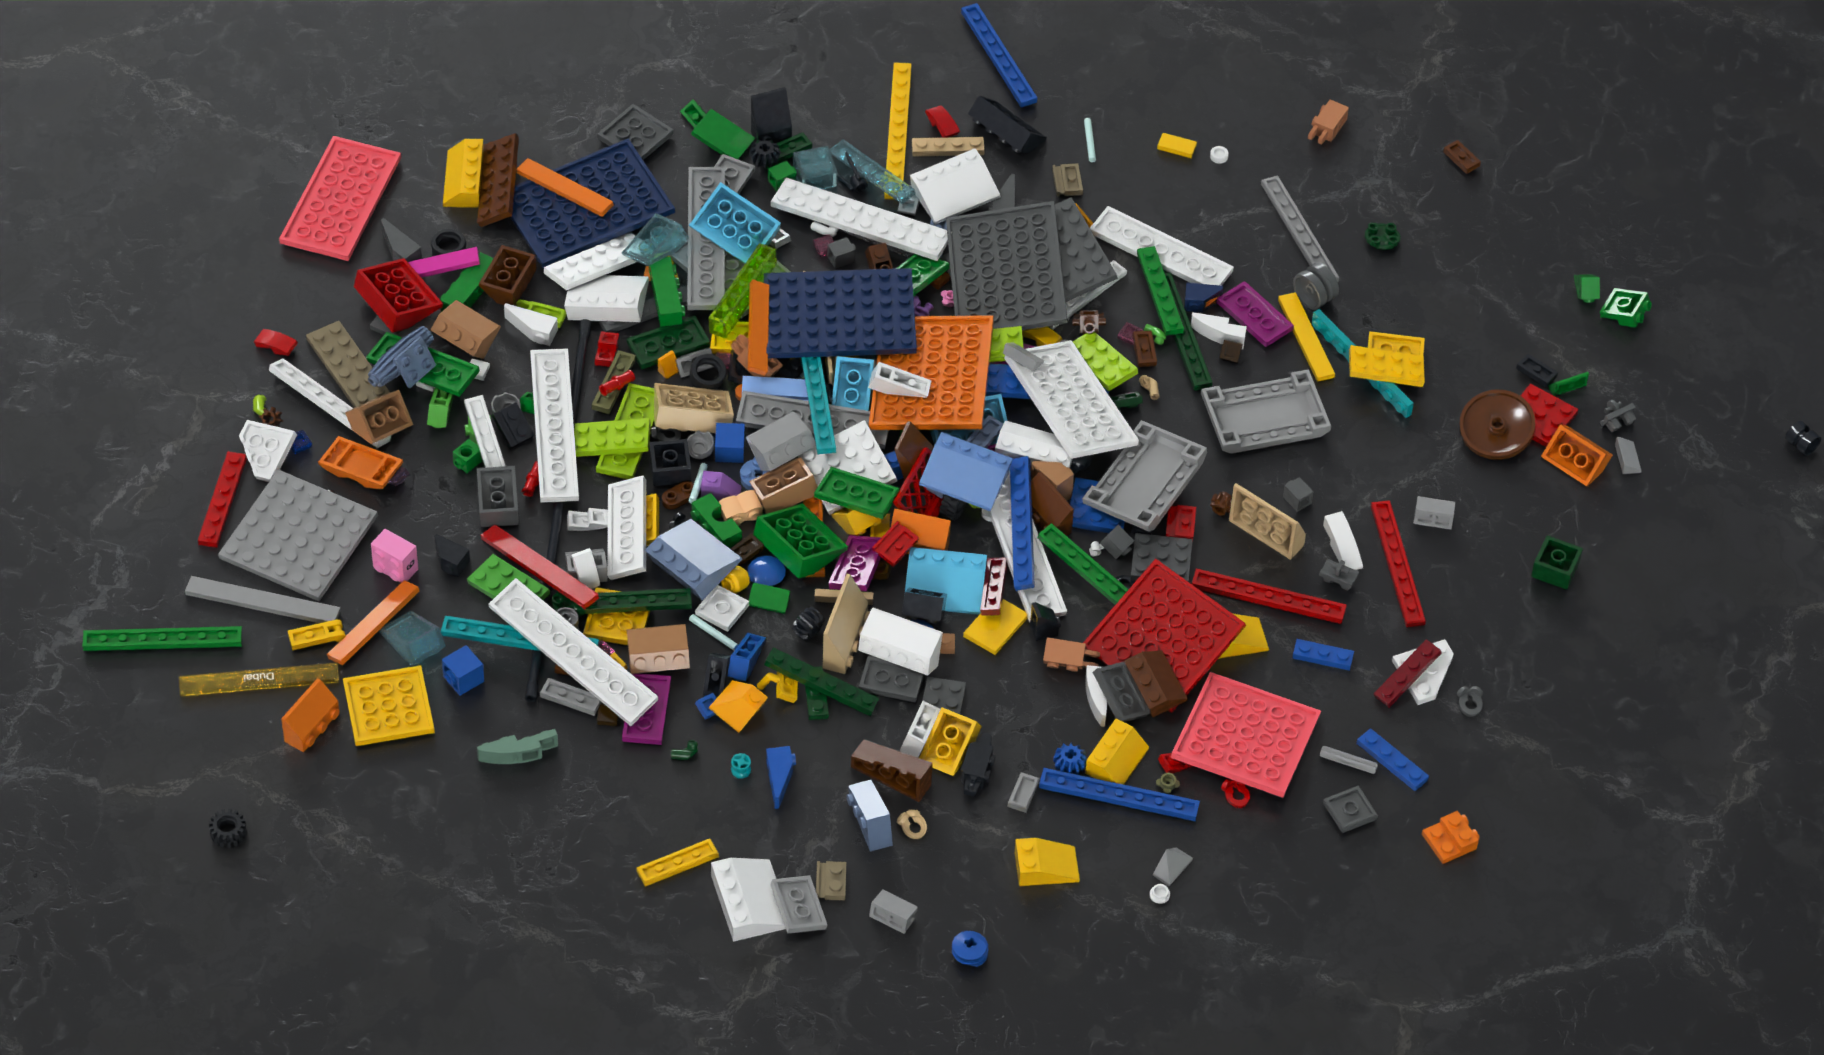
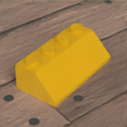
[443,139,484,208]

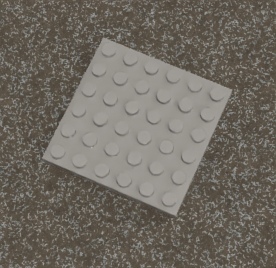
[218,470,378,601]

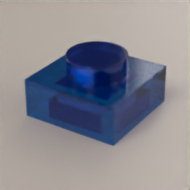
[291,430,312,454]

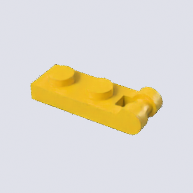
[288,619,346,650]

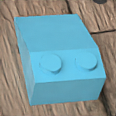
[832,356,876,411]

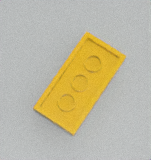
[1349,345,1425,387]

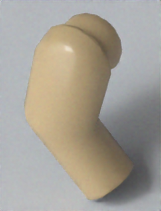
[1139,375,1159,400]

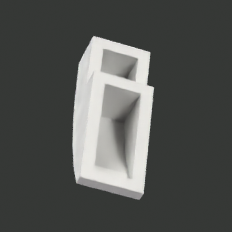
[1191,312,1247,349]
[1323,511,1363,570]
[1086,665,1107,727]

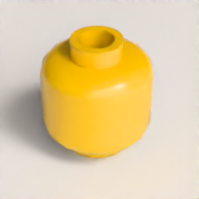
[721,566,750,594]

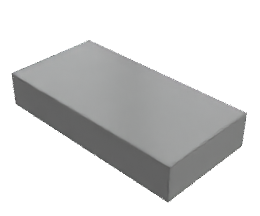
[1007,772,1040,813]

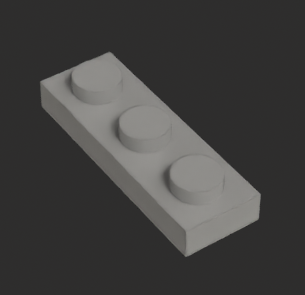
[540,678,602,716]

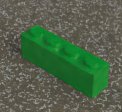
[440,252,494,312]
[649,257,685,327]

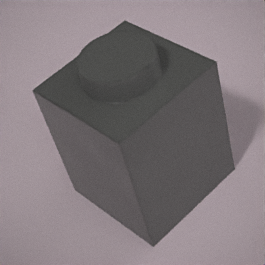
[827,238,857,269]
[1283,477,1314,512]
[1100,525,1134,559]

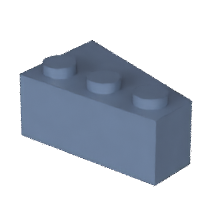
[846,780,893,852]

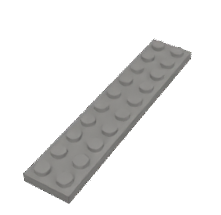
[687,167,725,310]

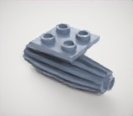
[368,326,436,388]

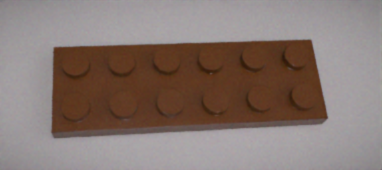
[477,133,519,227]

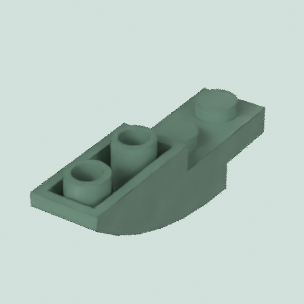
[477,729,558,764]

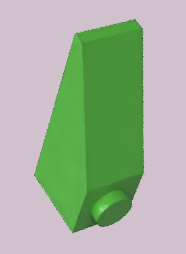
[427,388,454,428]

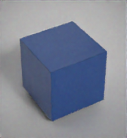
[715,423,745,463]
[442,645,484,696]

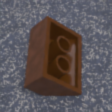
[479,245,537,306]
[1031,472,1074,536]
[1124,650,1188,717]

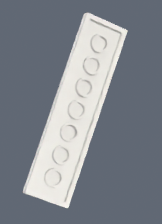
[1090,206,1234,286]

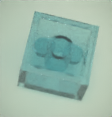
[793,146,837,189]

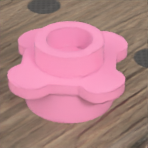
[941,290,954,307]

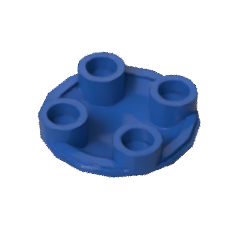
[747,556,786,587]

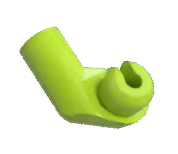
[253,395,267,416]

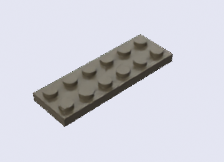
[306,321,390,408]

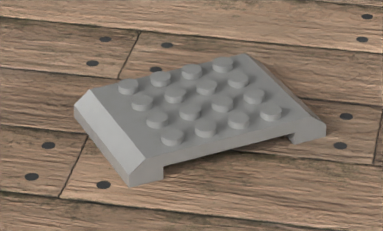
[1201,369,1331,454]
[1082,420,1207,531]

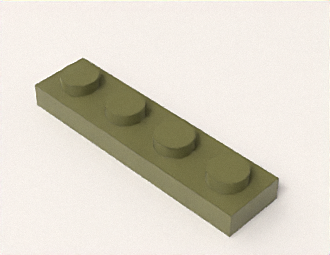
[592,350,636,414]

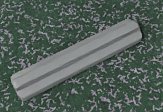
[1320,746,1378,774]

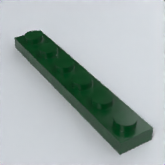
[574,588,692,614]
[764,647,879,716]

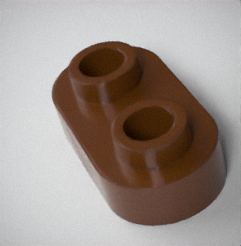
[662,481,694,510]

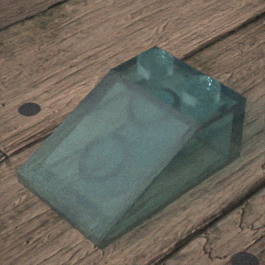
[622,213,689,266]
[379,611,446,666]

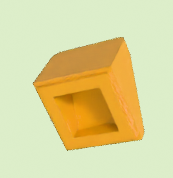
[658,351,679,379]

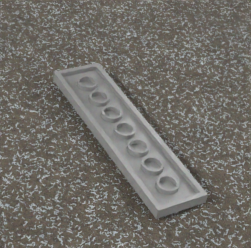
[736,391,889,449]

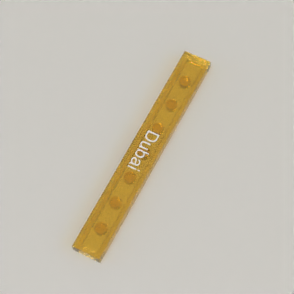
[179,662,339,696]

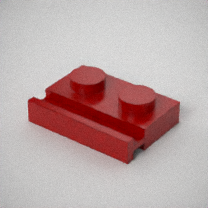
[1166,505,1196,541]
[872,521,919,567]

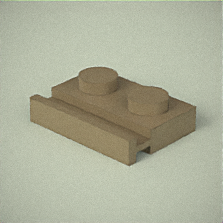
[1052,163,1083,197]
[816,861,846,900]

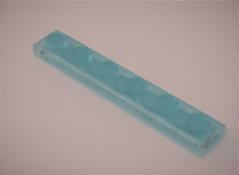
[830,139,915,204]

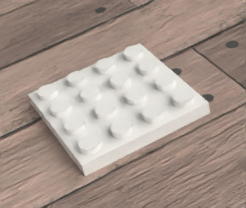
[798,420,897,515]

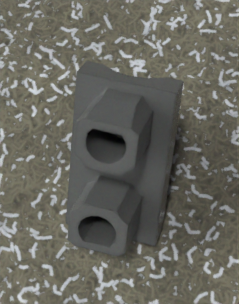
[1599,400,1636,433]
[1319,559,1359,591]

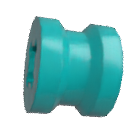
[731,753,751,779]

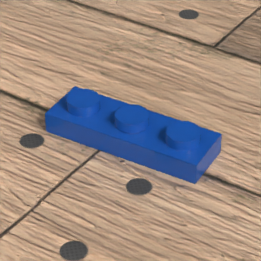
[1293,639,1354,671]

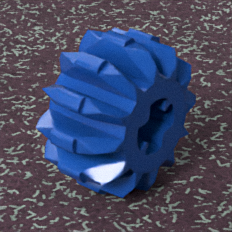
[1053,742,1087,775]

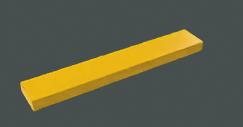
[1278,292,1335,382]

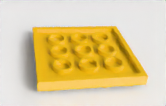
[343,665,435,746]

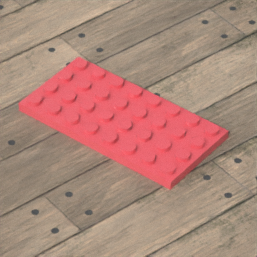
[279,136,401,261]

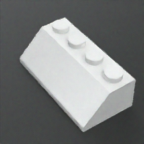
[995,421,1073,468]
[858,608,943,675]

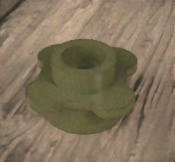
[1156,773,1180,794]

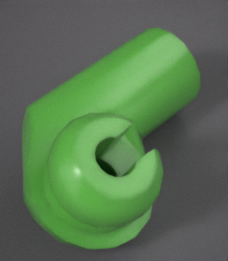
[1144,324,1166,345]

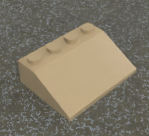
[654,383,734,434]
[1229,483,1306,560]
[823,574,870,674]

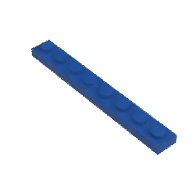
[961,3,1037,107]
[1010,456,1035,591]
[1039,768,1200,821]

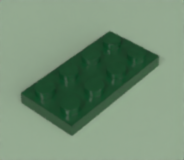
[627,316,710,369]

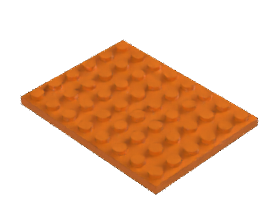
[869,316,994,430]

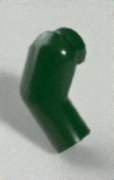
[671,740,699,760]

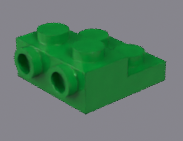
[1600,288,1652,327]

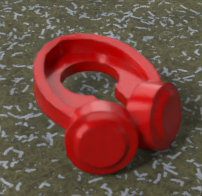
[1221,779,1250,808]

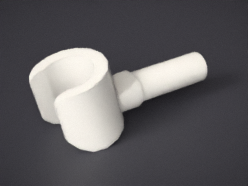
[1089,541,1104,557]

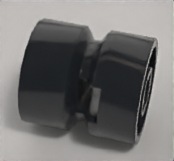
[1785,421,1821,456]

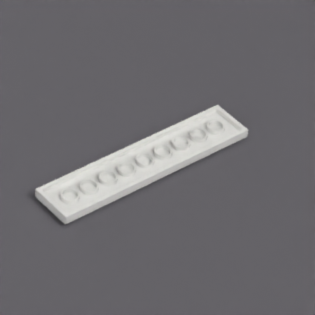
[771,178,952,261]
[530,349,579,503]
[988,455,1067,623]
[488,578,658,726]

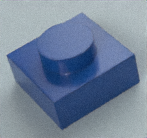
[695,693,716,720]

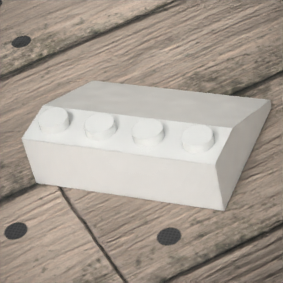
[910,148,1001,225]
[564,275,649,322]
[711,858,786,942]

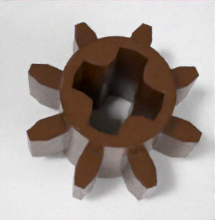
[259,407,284,427]
[1210,492,1232,515]

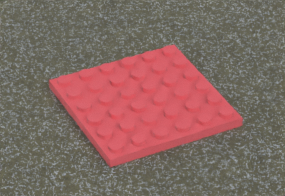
[1171,672,1321,798]

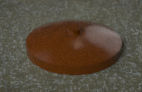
[1460,389,1535,460]

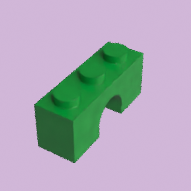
[690,493,742,549]

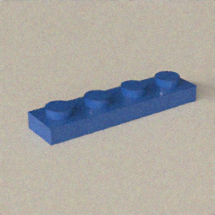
[1356,728,1429,791]

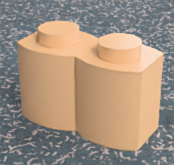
[719,490,763,526]

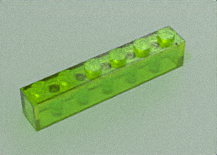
[708,243,777,338]

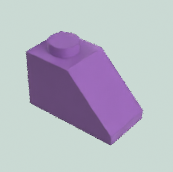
[701,471,741,501]

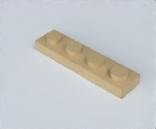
[912,137,984,156]

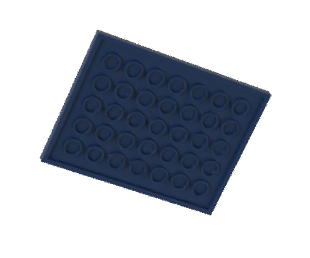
[510,139,675,268]
[764,268,917,358]

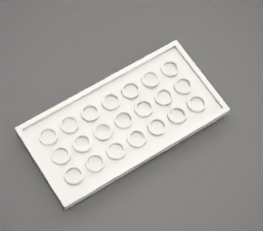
[1004,340,1139,459]

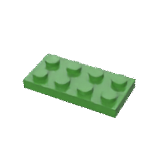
[467,554,550,600]

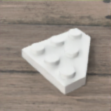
[239,420,297,482]
[1392,639,1454,705]

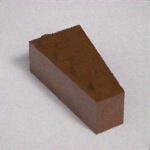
[851,740,933,802]

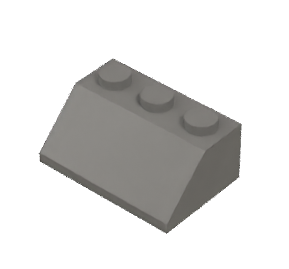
[746,412,816,471]

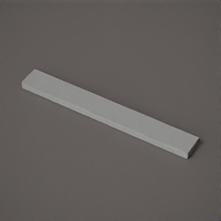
[1261,175,1339,282]
[185,576,341,623]

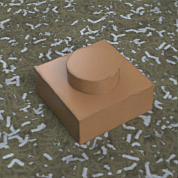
[940,633,955,654]

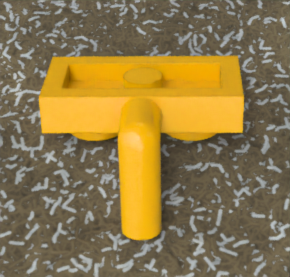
[757,672,798,703]

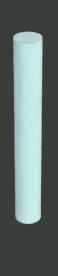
[1084,118,1096,162]
[689,463,708,504]
[689,614,738,651]

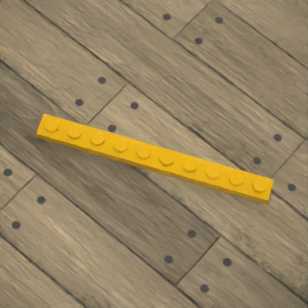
[884,63,911,200]

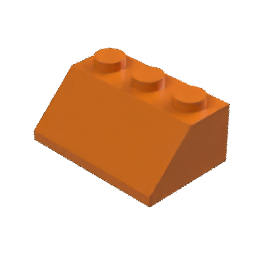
[1541,425,1613,486]
[891,509,951,554]
[281,678,340,752]

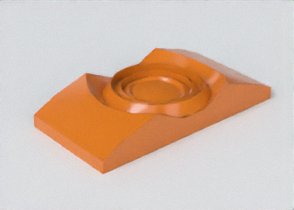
[318,436,403,489]

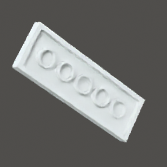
[544,232,654,290]
[607,476,646,580]

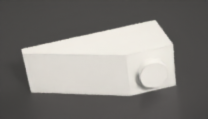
[504,303,558,346]
[868,362,932,398]
[900,701,940,758]

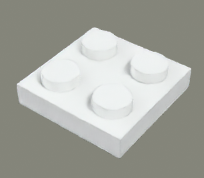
[695,585,749,632]

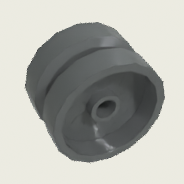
[1293,262,1339,310]

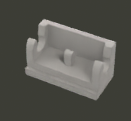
[1413,496,1455,530]
[869,889,918,934]

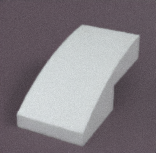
[567,508,608,531]
[572,548,600,589]

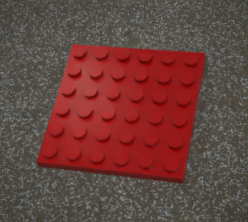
[1083,558,1246,713]

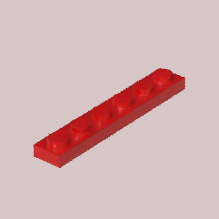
[198,451,247,548]

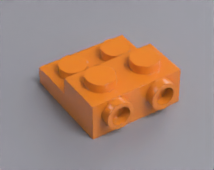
[1422,810,1479,864]

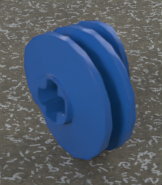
[952,931,989,967]

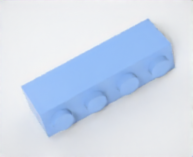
[742,376,808,401]

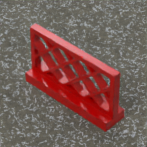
[893,447,944,518]

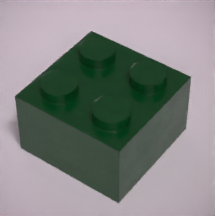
[1531,535,1583,590]

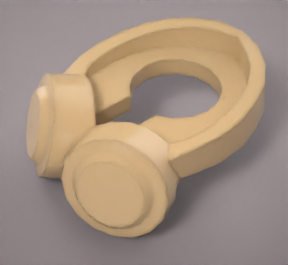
[896,810,927,839]

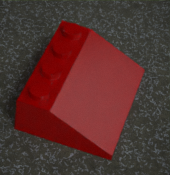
[354,258,443,333]

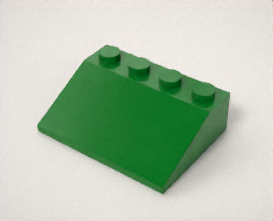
[753,503,848,579]

